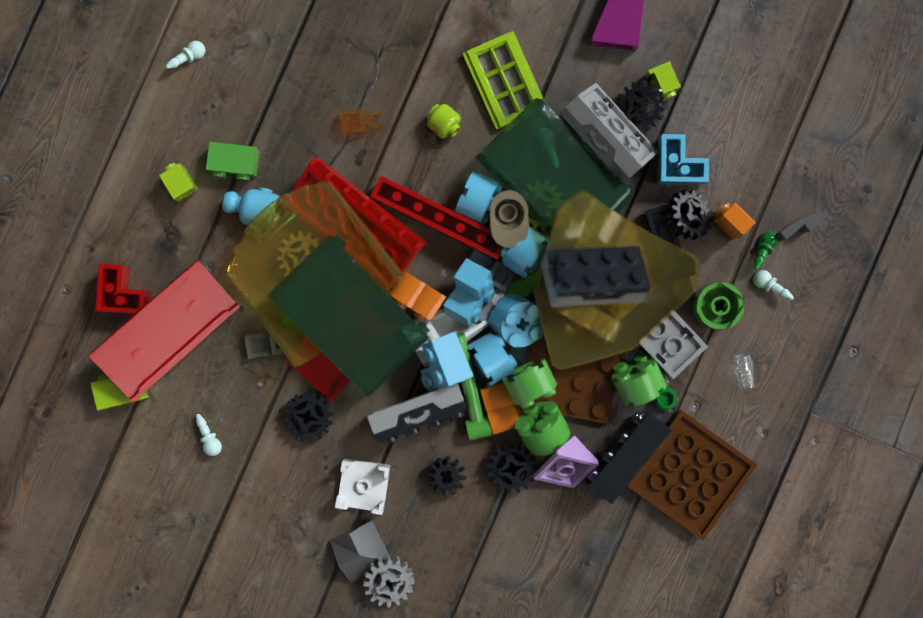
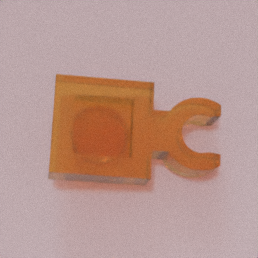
[340,109,382,135]

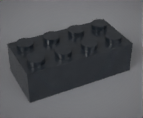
[585,410,672,505]

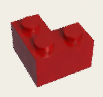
[96,264,151,313]

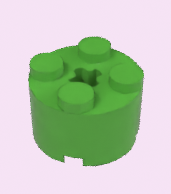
[692,282,744,330]
[612,352,667,406]
[502,358,557,409]
[515,401,570,456]

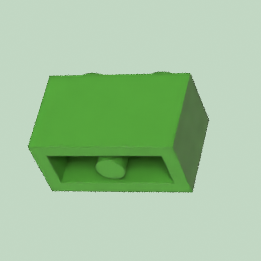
[206,142,260,181]

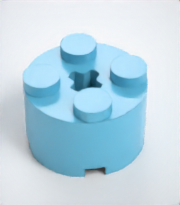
[455,171,504,226]
[500,226,550,280]
[490,294,544,347]
[467,332,517,387]

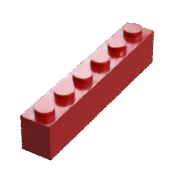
[370,176,504,261]

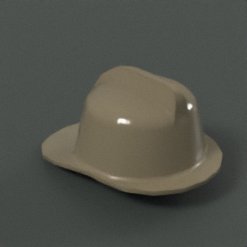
[490,190,529,248]

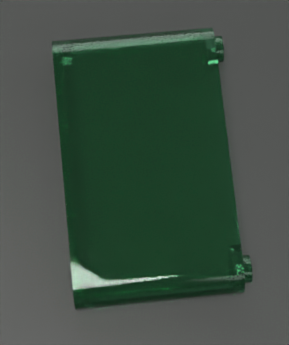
[475,98,633,249]
[268,234,430,397]

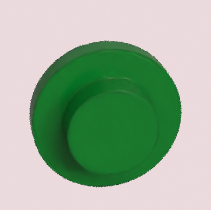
[654,387,677,410]

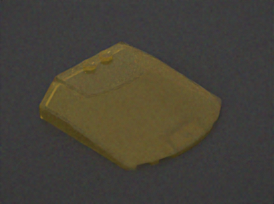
[226,182,405,367]

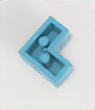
[657,134,709,185]
[443,258,495,328]
[420,332,473,392]

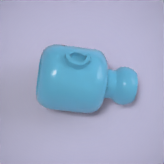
[222,187,282,231]

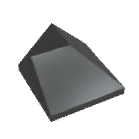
[330,520,393,582]

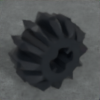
[427,456,466,496]

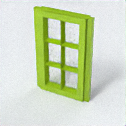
[462,31,547,130]

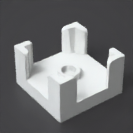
[335,458,391,515]

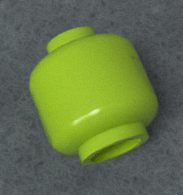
[426,104,461,139]

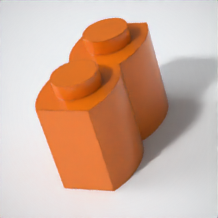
[713,202,755,240]
[391,272,446,322]
[480,382,522,435]

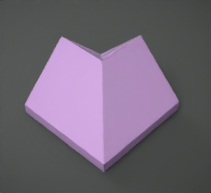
[533,436,598,488]

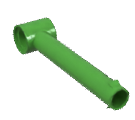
[456,332,493,441]

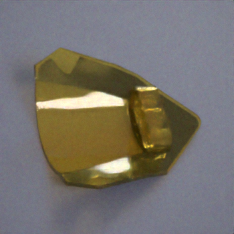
[534,190,699,369]

